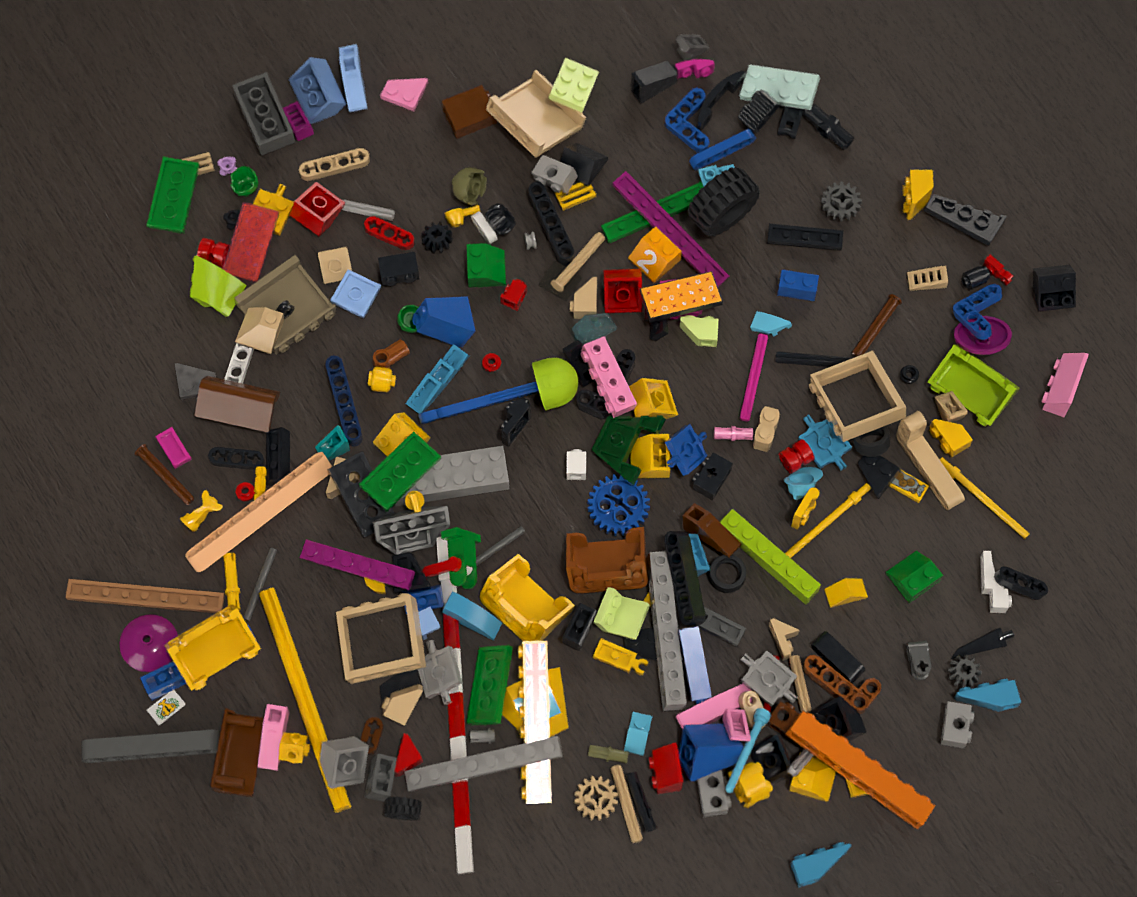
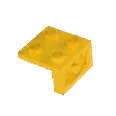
[373,413,431,457]

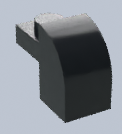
[562,340,595,387]

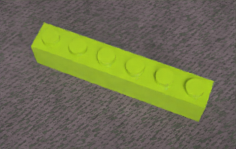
[720,509,821,605]

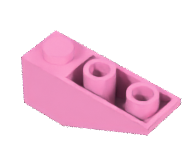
[258,704,289,771]

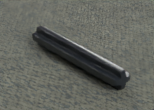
[775,351,850,367]

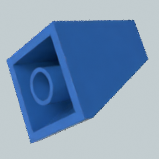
[413,297,475,347]
[678,724,743,781]

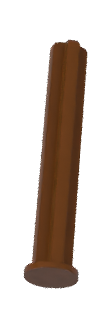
[852,294,902,357]
[135,444,194,505]

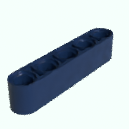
[325,356,363,447]

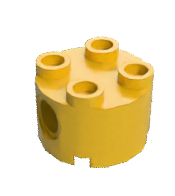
[728,762,773,808]

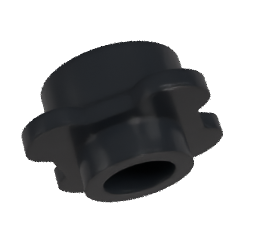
[223,209,241,230]

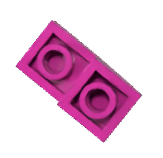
[675,59,714,79]

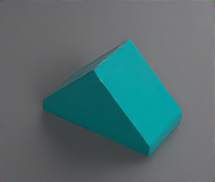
[315,425,350,461]

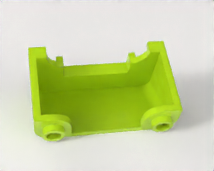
[928,344,1020,427]

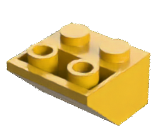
[903,170,933,220]
[630,434,670,478]

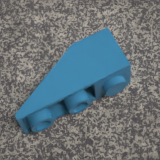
[954,679,1021,711]
[791,842,851,888]

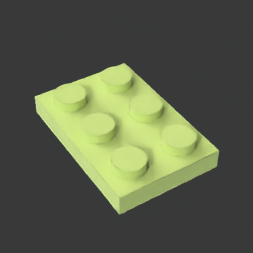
[548,58,599,113]

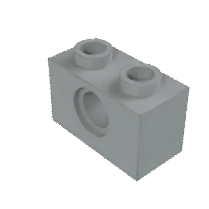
[532,155,578,194]
[940,701,974,748]

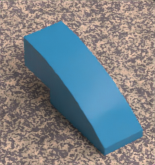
[442,591,502,641]

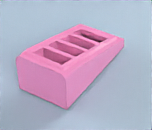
[722,709,751,741]

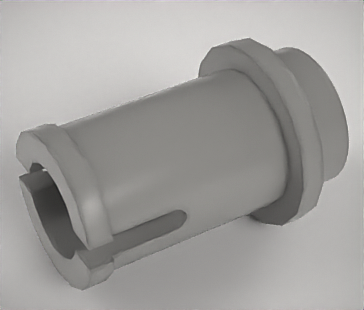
[470,728,495,744]

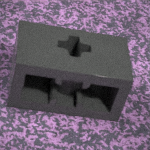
[364,754,397,802]

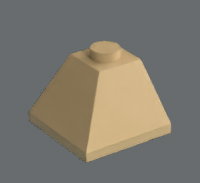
[235,307,284,354]

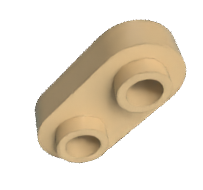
[739,691,766,729]

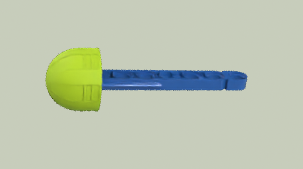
[418,358,578,424]

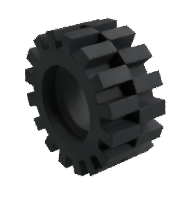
[384,797,422,821]

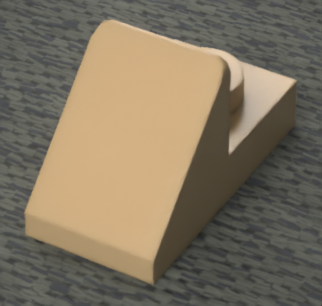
[769,619,799,661]

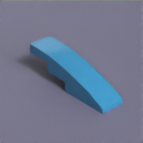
[405,344,469,414]

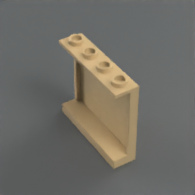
[486,70,586,157]

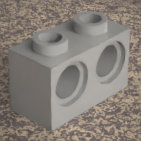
[697,770,731,817]

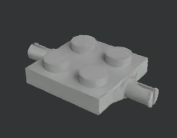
[418,640,463,705]
[741,651,798,707]

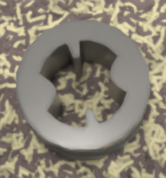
[524,232,537,250]

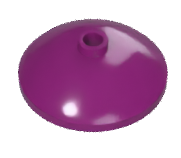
[954,316,1012,355]
[120,614,178,672]

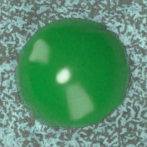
[230,166,259,196]
[397,305,419,333]

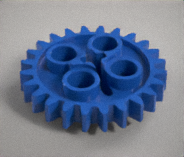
[587,474,650,536]

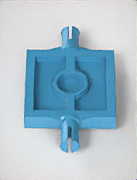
[798,415,852,471]

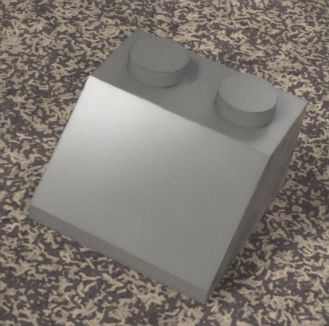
[320,737,369,788]

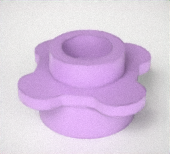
[218,157,237,176]

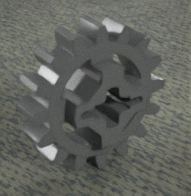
[821,181,862,221]

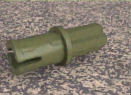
[588,745,629,764]

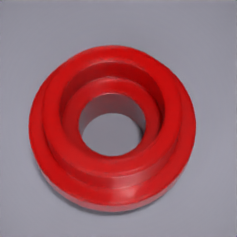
[482,353,501,372]
[236,482,255,501]

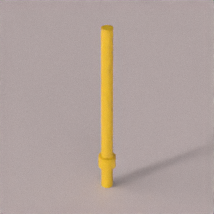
[940,457,1030,539]
[785,483,871,558]

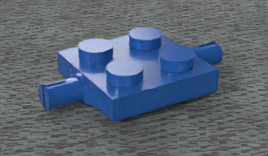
[665,424,707,476]

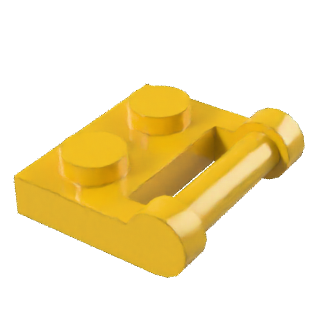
[791,488,819,530]

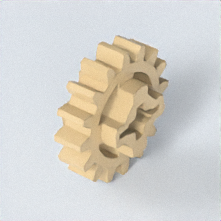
[575,776,618,821]

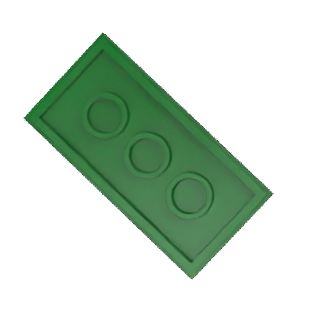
[147,157,200,234]
[359,431,442,511]
[466,645,513,725]

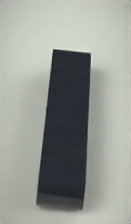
[529,182,574,267]
[664,531,706,625]

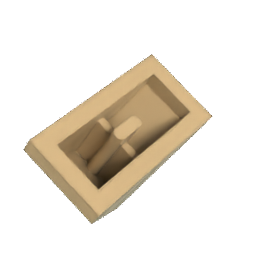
[935,391,968,422]

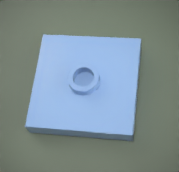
[330,269,381,319]

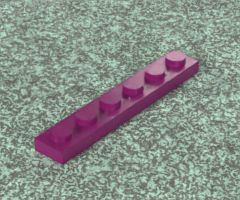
[300,540,415,591]

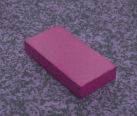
[155,427,192,469]

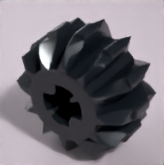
[485,203,516,236]
[421,221,453,253]

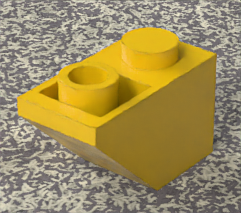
[930,419,973,458]

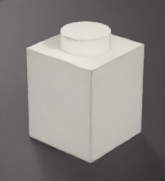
[567,449,586,480]

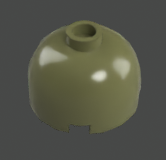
[452,167,487,206]

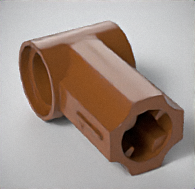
[373,339,410,368]

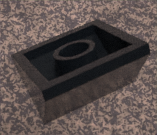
[560,143,609,187]
[750,734,793,785]

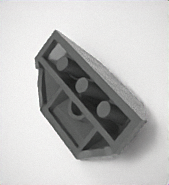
[373,506,450,555]

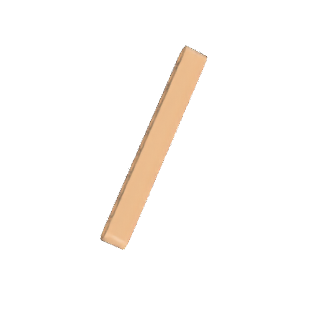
[185,452,333,572]

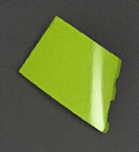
[190,255,246,317]

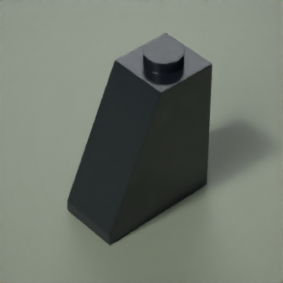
[631,61,678,104]

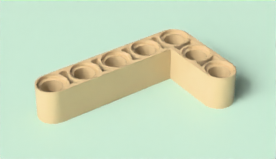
[896,411,965,510]

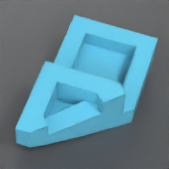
[750,311,792,337]

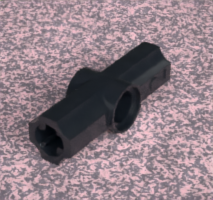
[803,103,855,150]

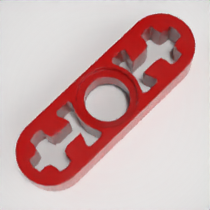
[364,216,415,250]

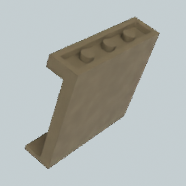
[234,255,336,355]

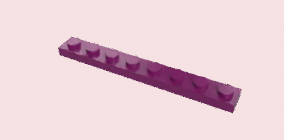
[612,171,729,287]

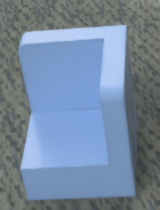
[418,607,440,640]

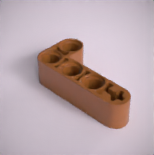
[803,655,881,714]

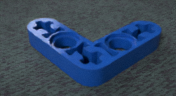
[665,88,709,153]
[953,284,1002,340]

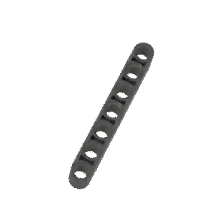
[81,730,220,763]

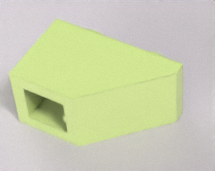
[680,315,718,347]

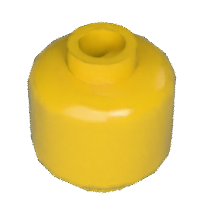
[368,367,396,393]

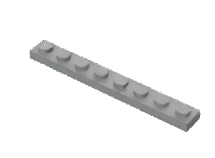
[405,736,563,792]

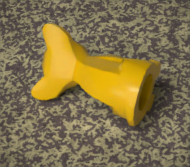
[180,490,223,532]

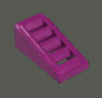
[283,101,314,141]

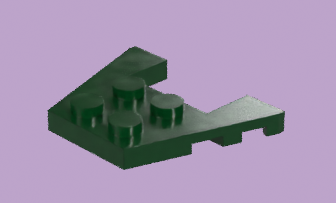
[592,415,666,485]

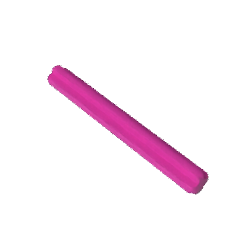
[740,333,768,422]

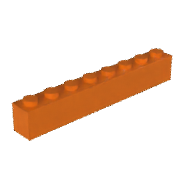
[785,711,935,829]

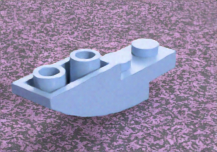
[339,44,367,112]

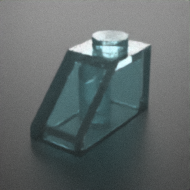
[571,313,617,344]

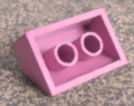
[1041,353,1089,417]

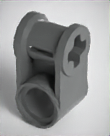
[906,640,931,680]

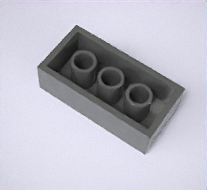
[232,72,295,156]

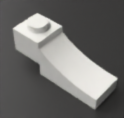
[980,551,1012,613]

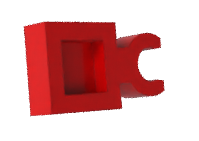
[983,254,1013,286]

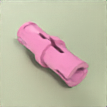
[714,426,753,441]

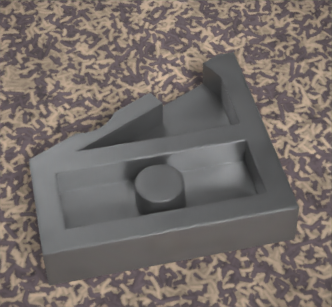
[175,363,216,400]

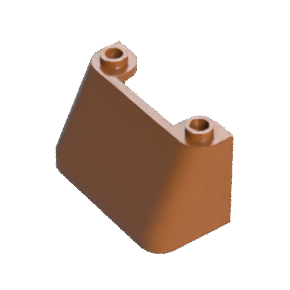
[566,527,648,593]

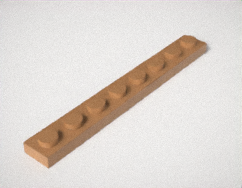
[66,579,225,613]

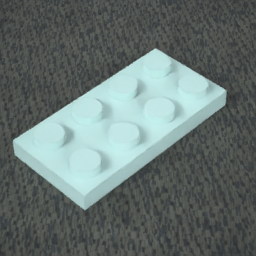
[740,65,820,110]

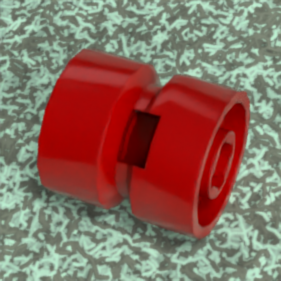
[197,238,230,267]
[778,439,815,474]

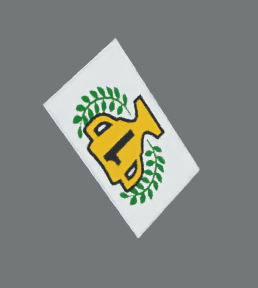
[147,690,186,725]

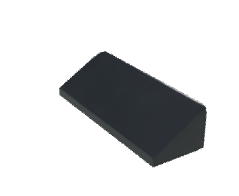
[266,427,290,486]

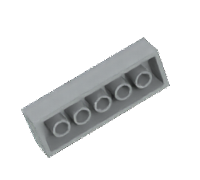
[395,446,509,507]

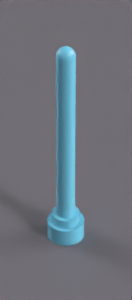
[725,708,771,793]

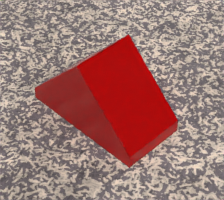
[394,733,423,777]

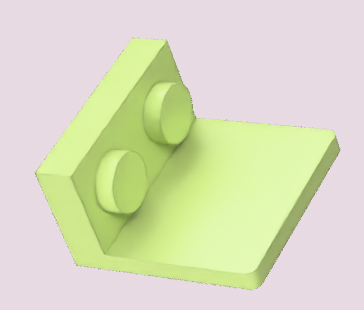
[593,587,650,639]

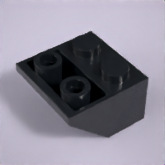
[1033,264,1076,311]

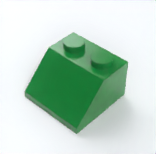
[467,243,506,287]
[886,551,943,604]

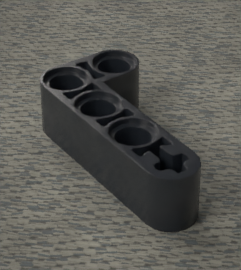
[577,349,635,420]

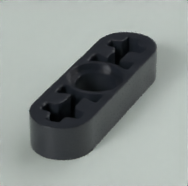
[208,447,265,470]
[994,566,1048,600]

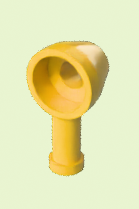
[445,205,480,228]

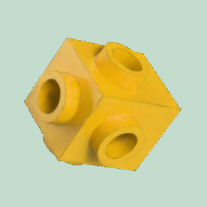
[278,732,310,763]

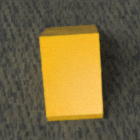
[825,578,868,608]

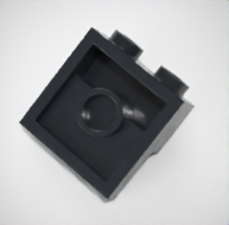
[501,396,531,447]

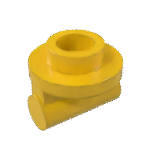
[405,491,424,513]

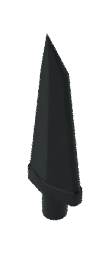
[951,628,1014,659]

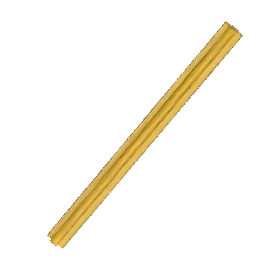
[259,588,351,813]

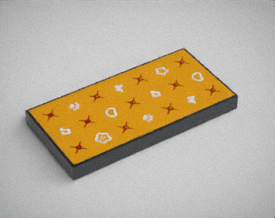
[639,271,723,322]

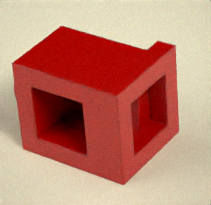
[500,279,527,311]

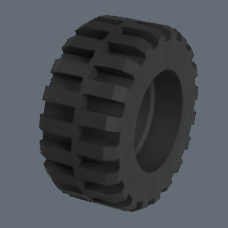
[688,167,760,236]

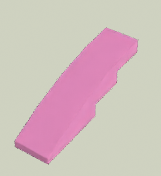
[676,684,753,729]

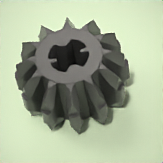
[947,655,982,688]

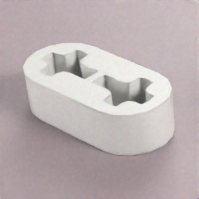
[471,211,497,245]

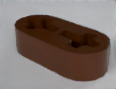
[361,717,383,756]

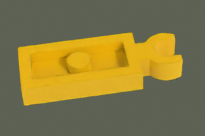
[593,639,648,675]

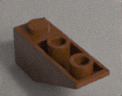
[683,503,741,558]

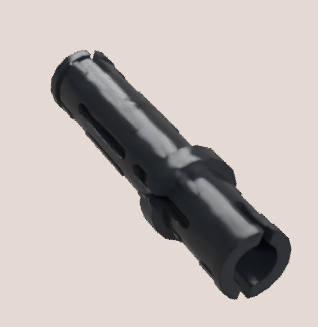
[625,771,657,833]

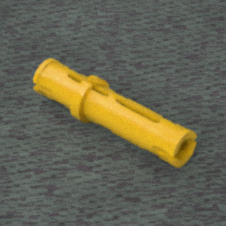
[223,553,241,611]

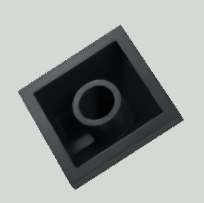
[810,696,867,741]

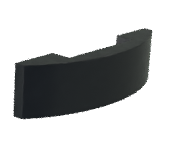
[698,71,745,131]

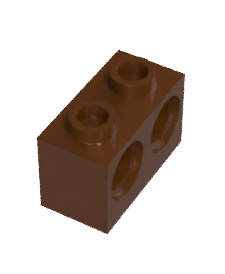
[766,701,801,747]

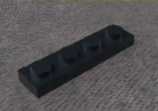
[767,223,843,250]

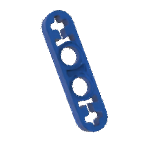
[689,129,756,170]

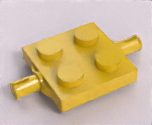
[252,184,294,236]

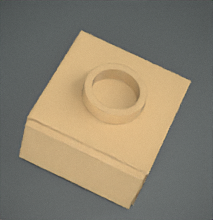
[318,247,352,284]

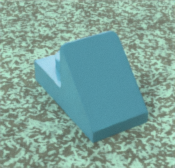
[624,712,652,756]

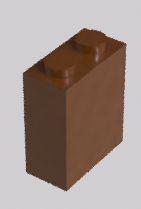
[442,85,497,139]

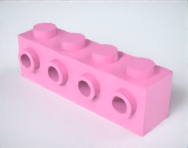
[581,336,637,418]

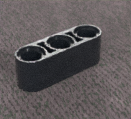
[811,631,866,684]

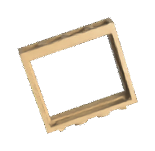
[809,351,906,442]
[336,593,426,684]

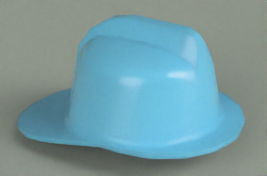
[784,467,823,500]

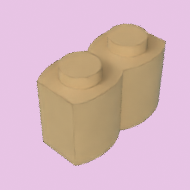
[753,406,779,452]

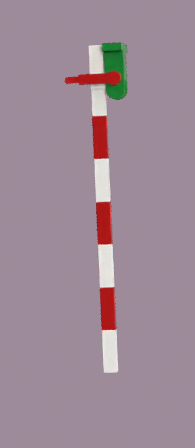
[422,527,481,874]

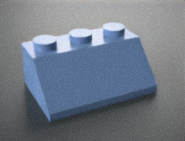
[289,58,346,124]

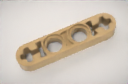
[299,148,370,181]

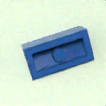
[404,585,444,615]

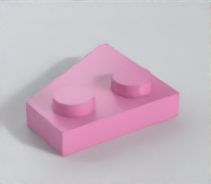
[380,78,428,111]

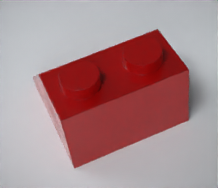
[290,182,345,236]
[603,269,642,313]
[648,743,683,794]

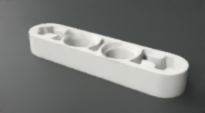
[224,343,254,383]

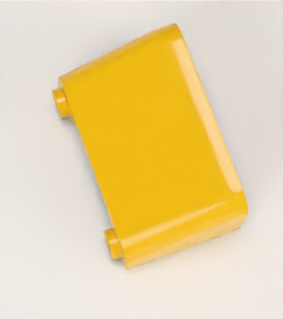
[480,554,575,641]
[164,605,261,691]

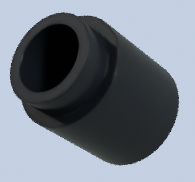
[961,266,990,290]

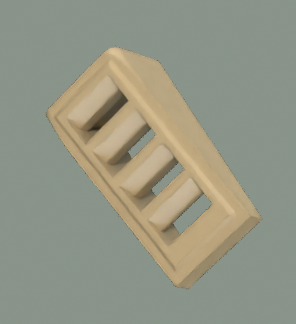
[907,266,948,291]

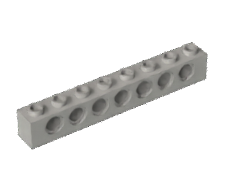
[647,551,687,711]

